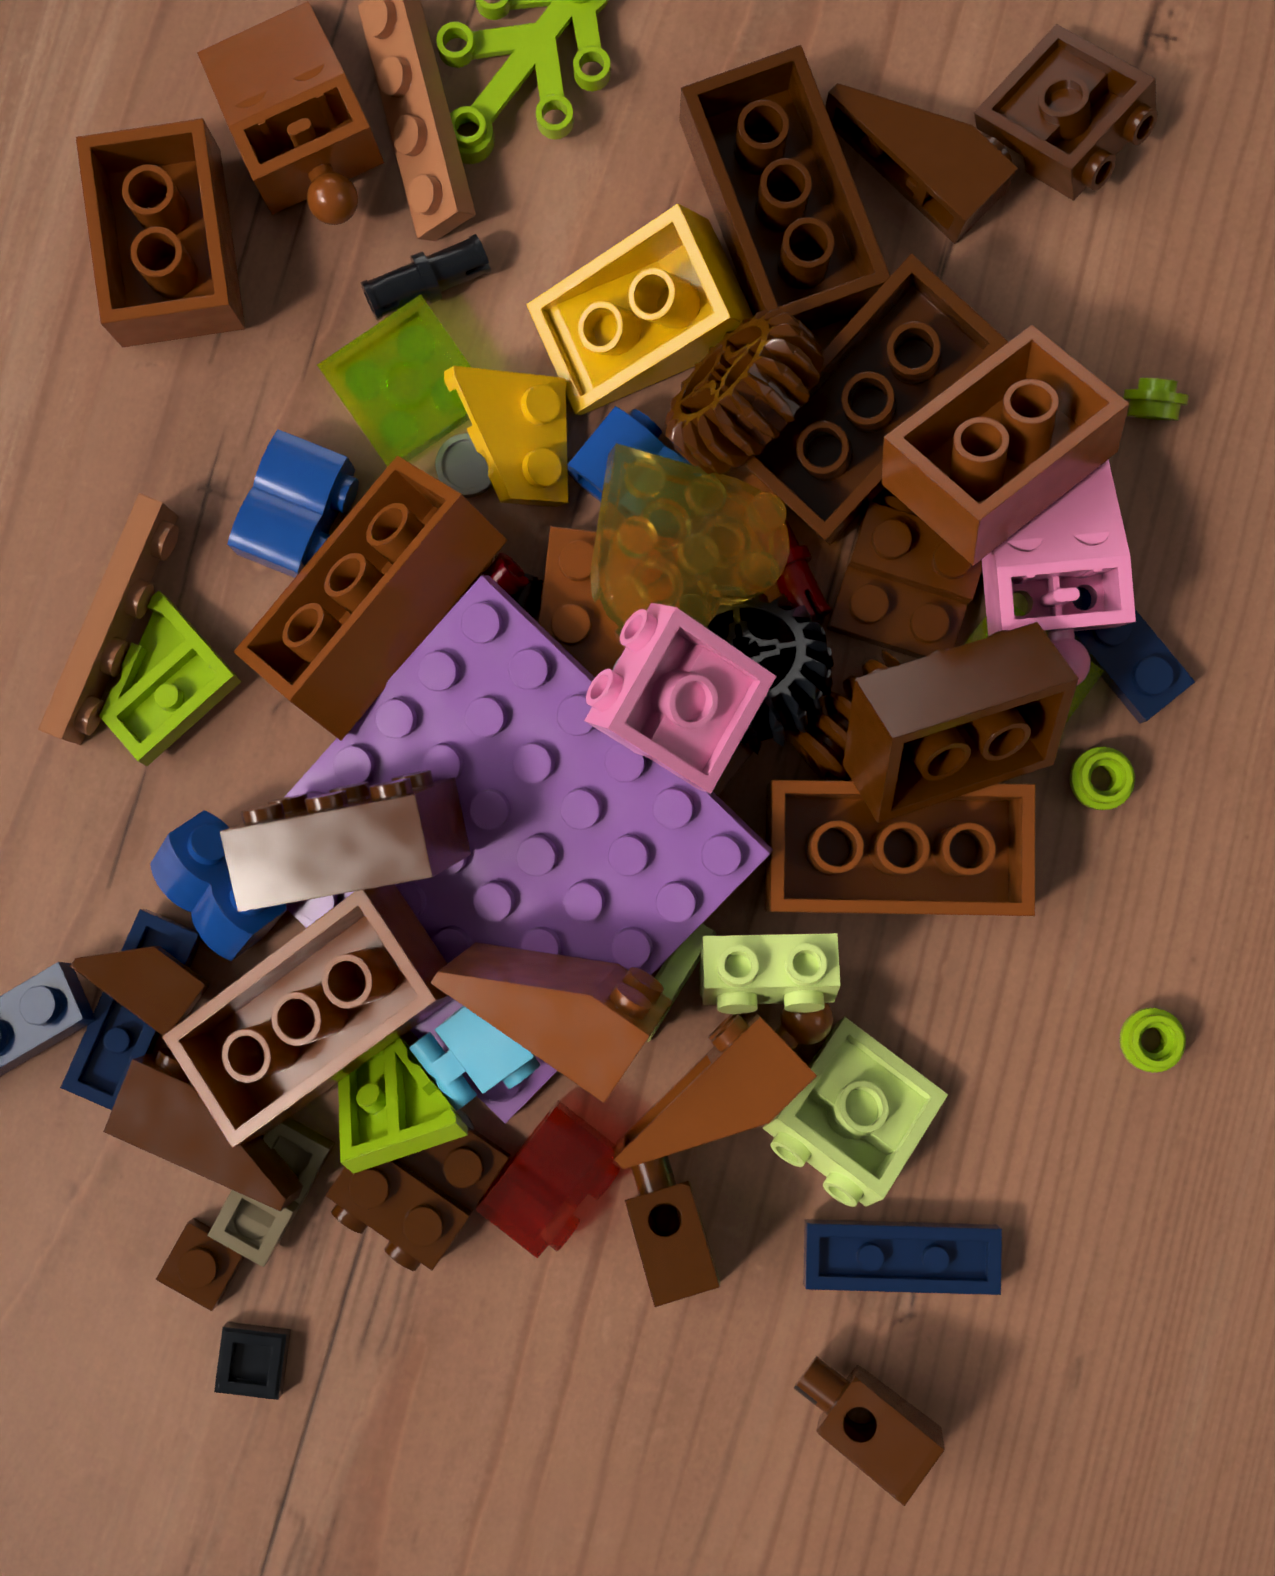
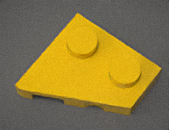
[444,366,568,507]

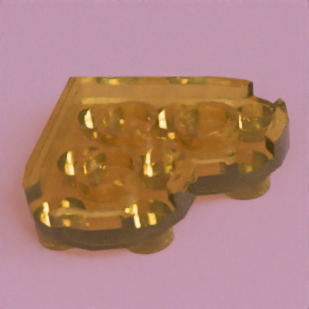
[590,443,790,636]

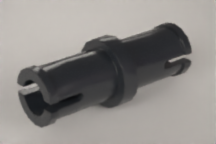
[360,234,491,321]

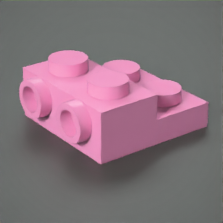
[584,603,777,794]

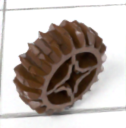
[665,308,824,475]

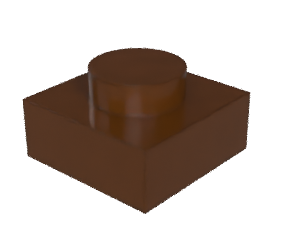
[156,1218,244,1311]

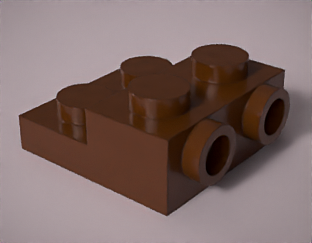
[974,24,1158,201]
[826,496,982,659]
[325,1126,511,1271]

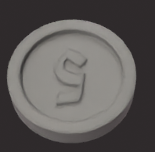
[435,433,492,498]

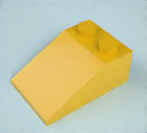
[526,204,754,415]

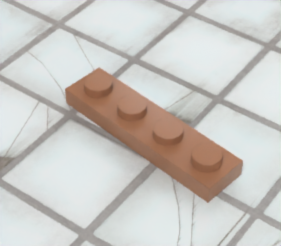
[358,0,476,241]
[38,493,179,745]

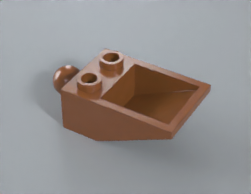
[197,1,384,225]
[614,1003,833,1170]

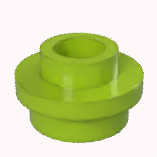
[1123,378,1189,421]
[1070,747,1135,810]
[1119,1008,1186,1073]

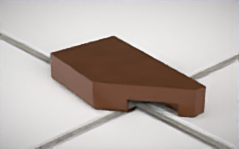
[70,946,210,1036]

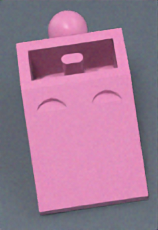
[982,459,1136,685]

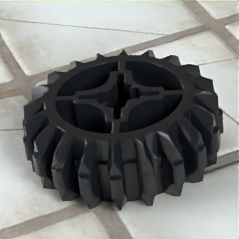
[687,589,834,755]

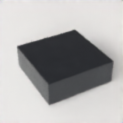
[214,1322,291,1400]

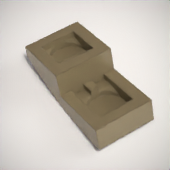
[207,1117,335,1267]

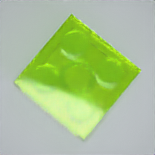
[317,295,471,467]

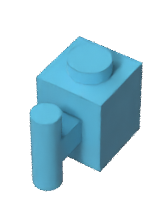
[409,1006,541,1111]

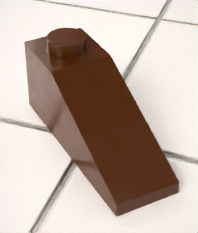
[825,83,1018,244]
[103,1048,303,1211]

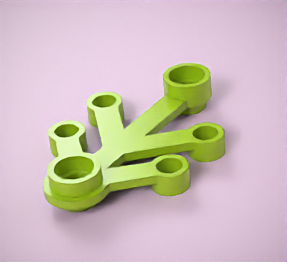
[436,0,611,164]

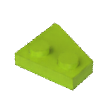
[99,591,242,766]
[338,1037,468,1174]

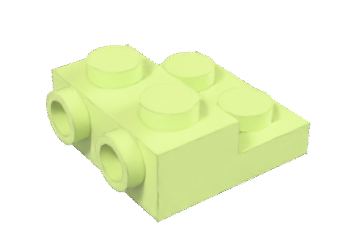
[699,933,841,1014]
[763,1017,948,1207]

